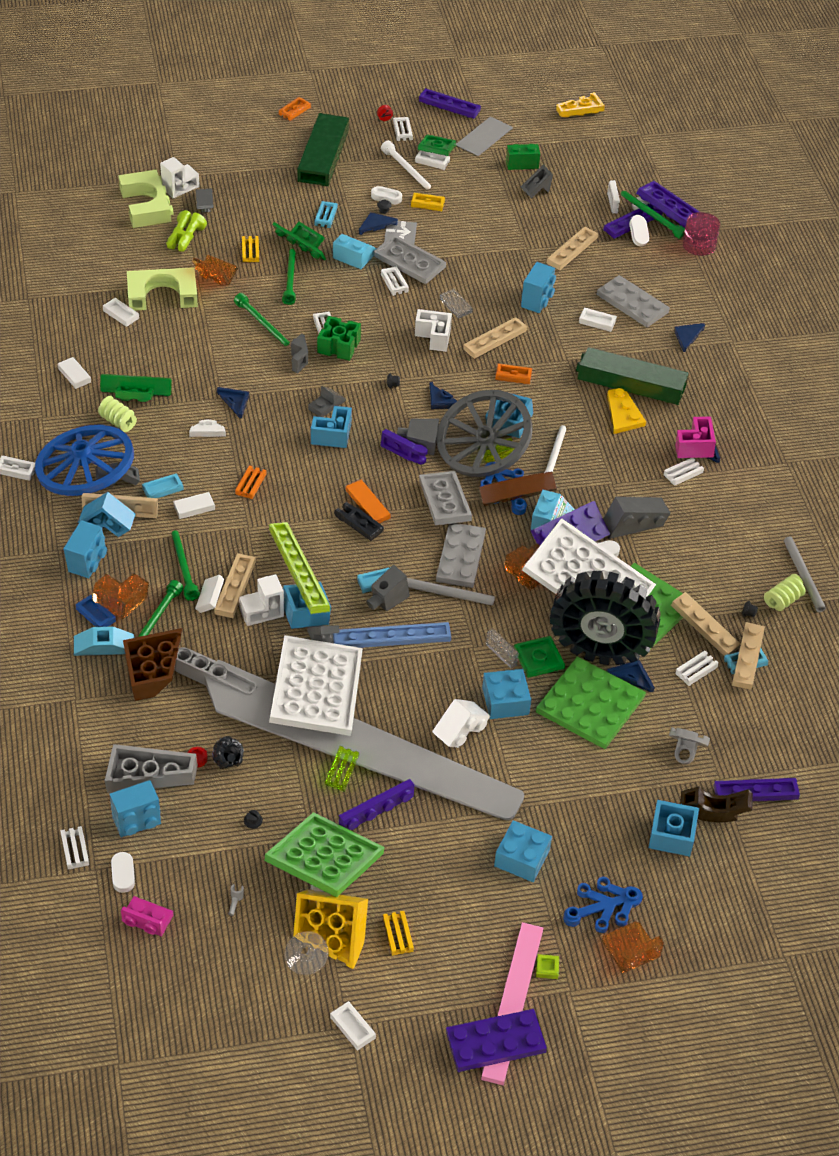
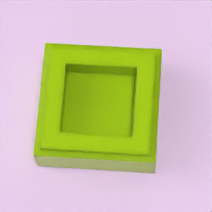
[536,954,559,979]

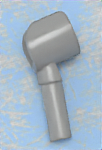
[228,884,244,916]

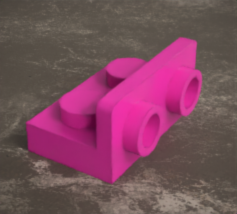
[121,896,173,936]

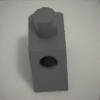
[397,419,439,455]
[366,565,410,611]

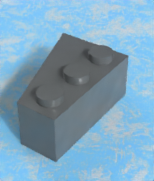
[603,497,670,539]

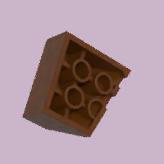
[123,628,183,701]

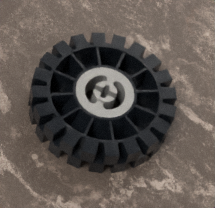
[549,571,661,665]

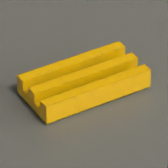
[411,193,445,211]
[242,236,259,262]
[383,911,414,956]

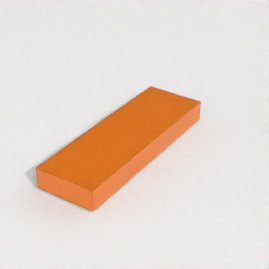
[346,479,391,523]

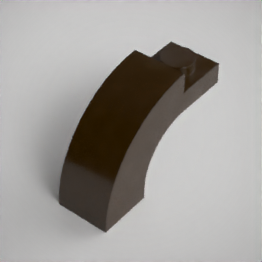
[680,786,753,823]

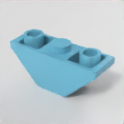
[74,627,134,656]

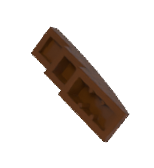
[479,471,557,506]

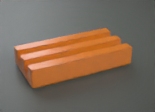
[279,97,311,121]
[495,364,532,384]
[235,465,266,499]

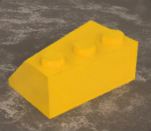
[293,889,368,969]

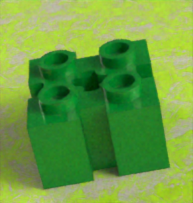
[317,316,361,361]

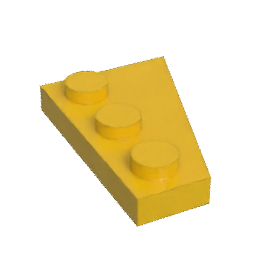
[556,92,605,118]
[607,388,646,434]

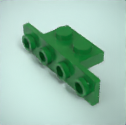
[272,221,326,261]
[100,374,172,402]

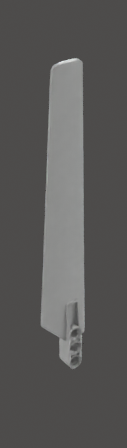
[175,647,524,821]

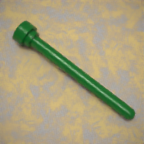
[621,191,687,240]
[282,249,296,305]
[234,293,290,346]
[171,530,200,601]
[138,580,184,637]

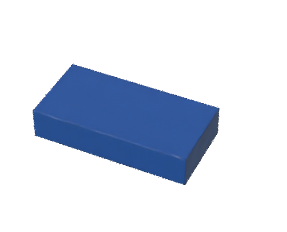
[76,595,116,627]

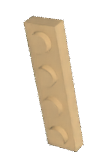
[547,227,598,270]
[463,317,527,359]
[82,493,158,518]
[214,553,256,618]
[671,592,741,656]
[732,622,765,690]

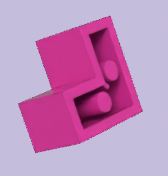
[675,416,716,458]

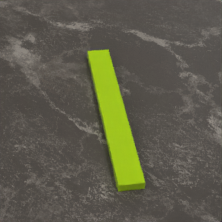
[269,522,330,614]

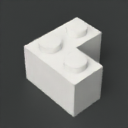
[160,157,199,198]
[415,309,452,352]
[239,574,284,626]
[432,699,490,748]

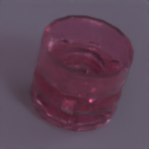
[683,212,720,256]

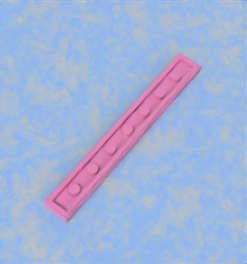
[481,922,543,1086]

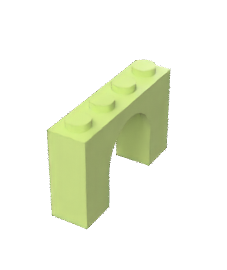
[118,170,174,228]
[127,267,198,311]

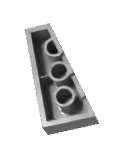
[105,744,198,793]

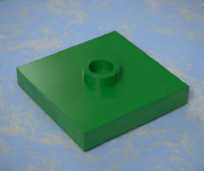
[418,134,456,156]
[514,636,565,678]

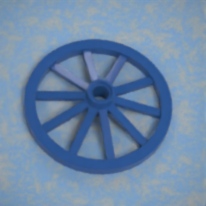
[35,425,134,496]

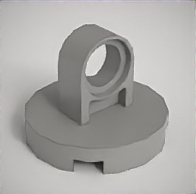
[669,727,710,765]

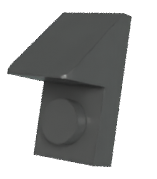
[521,164,553,199]
[308,386,346,417]
[307,625,340,644]

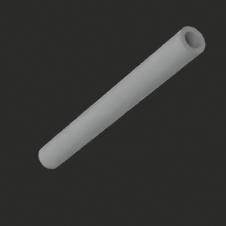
[784,537,826,612]
[407,578,495,606]

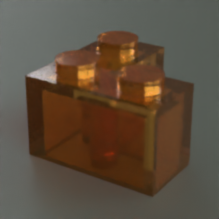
[505,543,541,590]
[92,573,149,619]

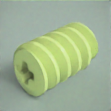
[98,396,137,432]
[764,574,806,611]

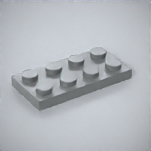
[374,234,446,284]
[597,275,670,327]
[419,471,472,525]
[436,523,486,588]

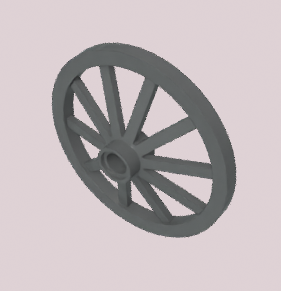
[437,390,533,477]

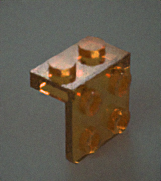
[192,255,238,286]
[602,921,664,973]

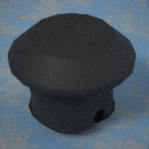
[377,200,392,214]
[387,373,400,389]
[742,601,758,617]
[244,810,263,829]

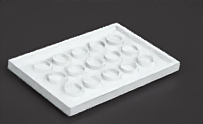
[522,518,656,625]
[269,635,363,736]

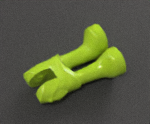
[166,210,207,252]

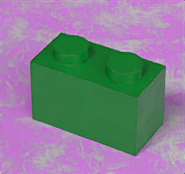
[506,144,540,170]

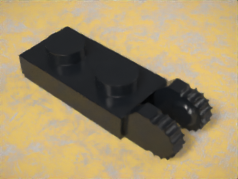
[334,502,384,541]

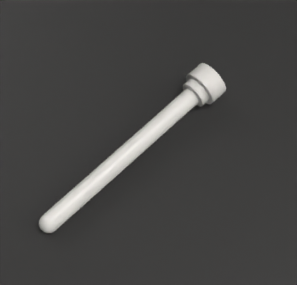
[381,140,431,190]
[544,425,566,473]

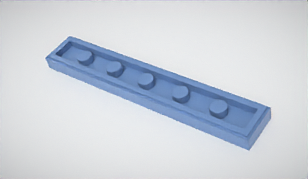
[333,622,451,648]

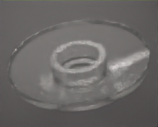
[284,931,328,975]

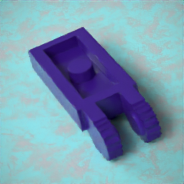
[380,429,428,464]

